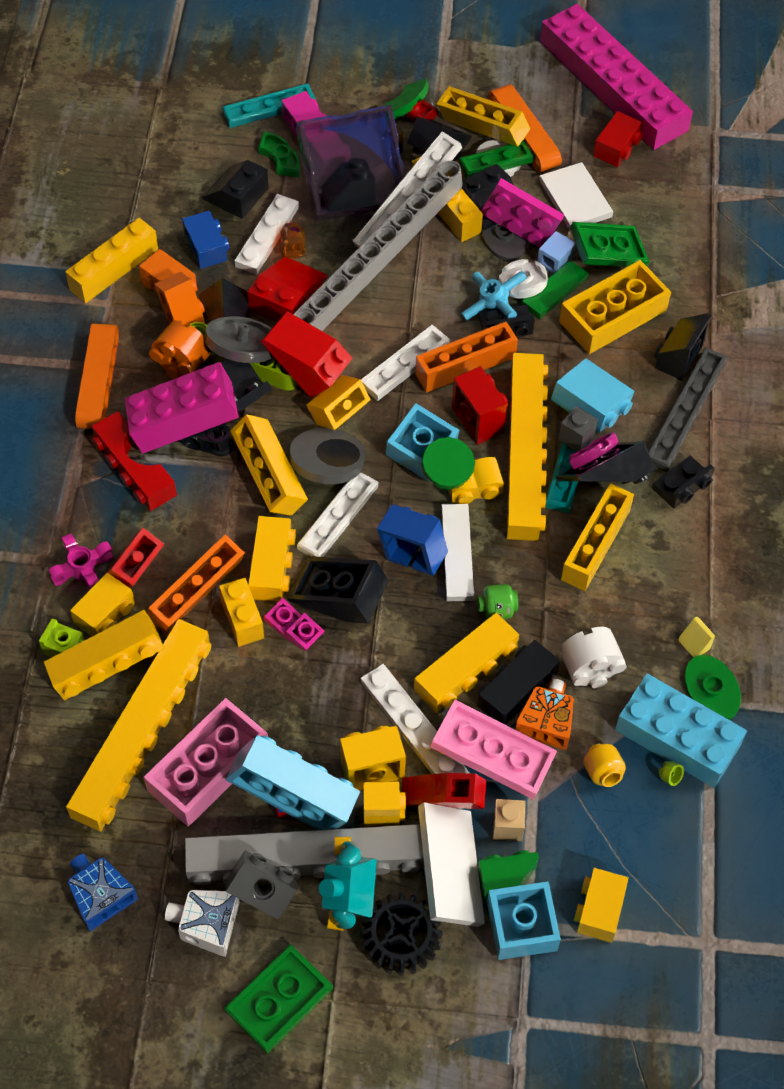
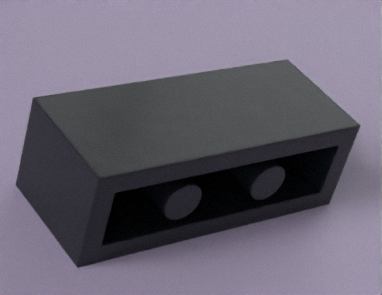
[477,640,560,725]

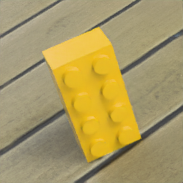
[559,260,671,355]

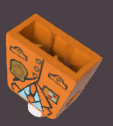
[515,679,574,750]

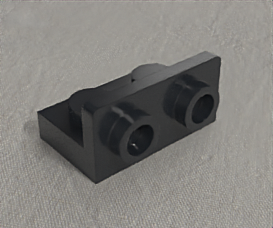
[479,305,535,337]
[652,455,715,509]

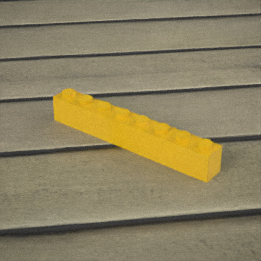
[507,353,548,541]
[66,619,211,832]

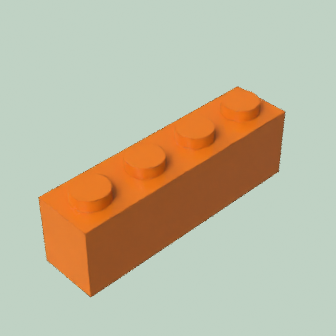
[415,322,518,393]
[147,534,245,635]

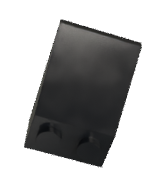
[556,441,656,484]
[287,556,389,624]

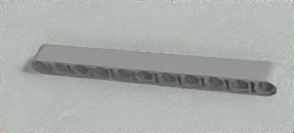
[293,161,463,331]

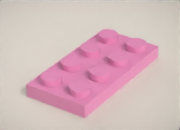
[430,700,557,800]

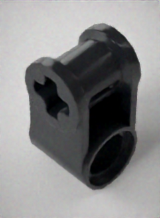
[181,423,233,457]

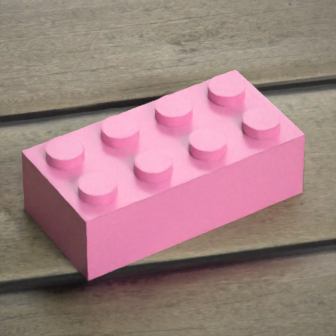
[144,698,268,827]

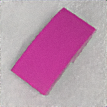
[263,598,325,651]

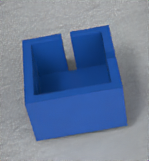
[377,504,448,576]

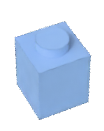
[537,231,576,274]

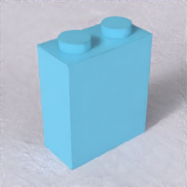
[551,358,634,433]

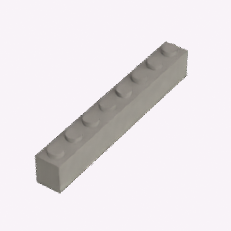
[185,824,425,885]

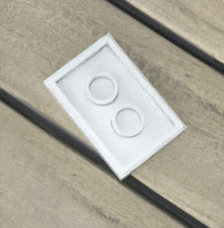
[539,162,613,231]

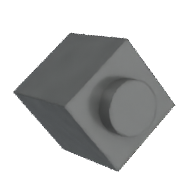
[559,406,598,452]

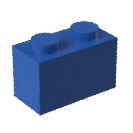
[182,210,230,269]

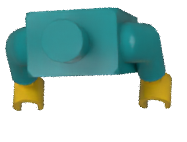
[319,837,377,931]

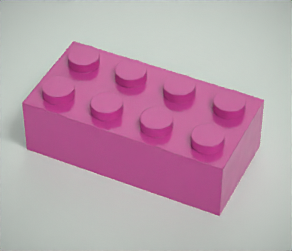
[125,362,239,454]

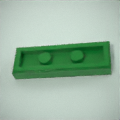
[459,141,533,177]
[522,260,589,319]

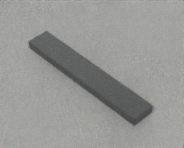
[648,347,728,472]

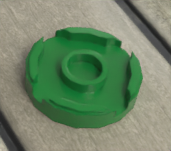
[421,437,475,490]

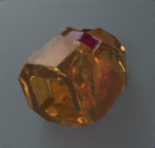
[281,222,306,259]

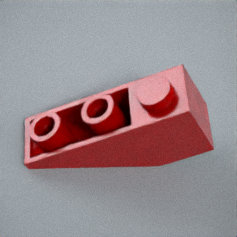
[401,773,486,809]

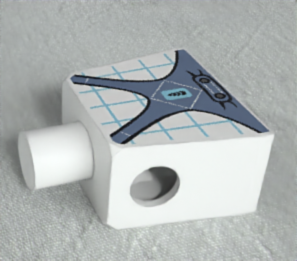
[165,890,240,957]

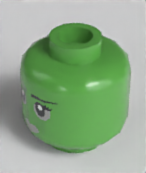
[477,584,518,619]

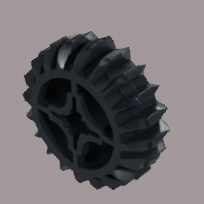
[360,892,442,976]

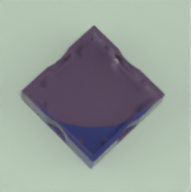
[296,105,406,222]

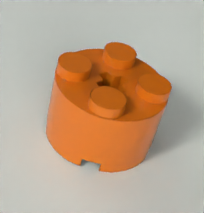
[149,320,210,380]

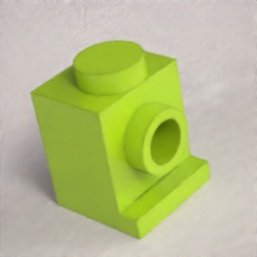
[39,618,85,657]

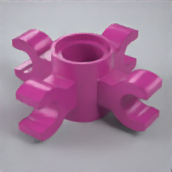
[48,533,114,590]

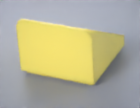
[678,617,715,658]

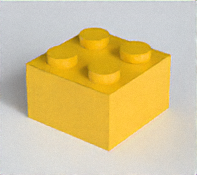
[340,726,406,791]

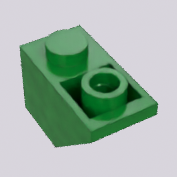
[478,850,539,905]

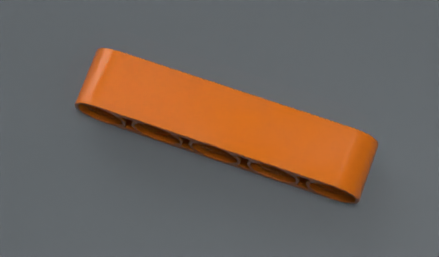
[488,84,562,173]
[75,323,119,429]

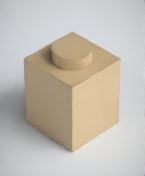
[493,799,525,841]

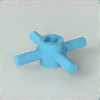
[461,270,527,321]

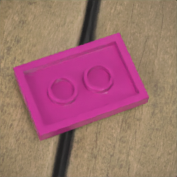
[481,178,564,248]

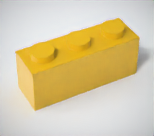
[248,516,296,602]

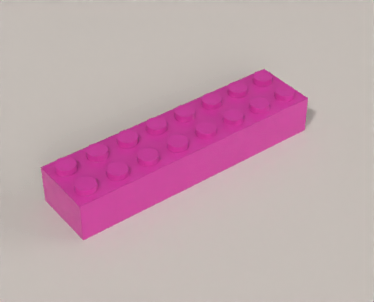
[540,4,693,150]

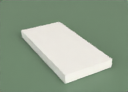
[418,802,485,927]

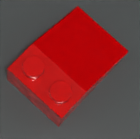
[248,257,328,322]
[260,311,353,398]

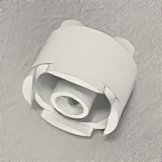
[561,627,627,689]

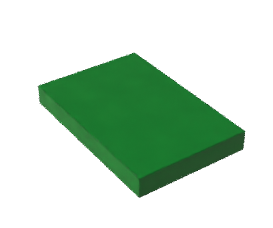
[569,222,650,267]
[224,944,333,1054]

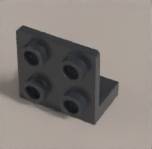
[221,359,272,413]

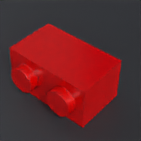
[593,111,643,167]
[106,528,164,588]

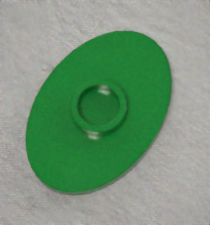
[685,655,741,720]

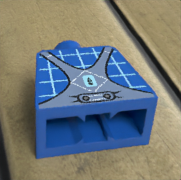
[67,854,138,932]

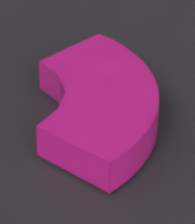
[569,432,618,470]

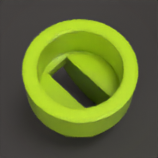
[658,761,684,786]

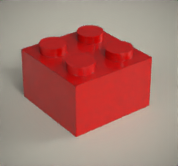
[452,366,508,445]

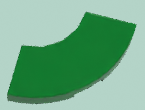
[385,79,429,121]
[258,131,300,178]

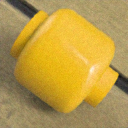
[583,744,626,787]

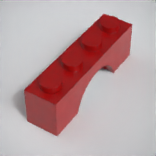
[91,411,177,511]

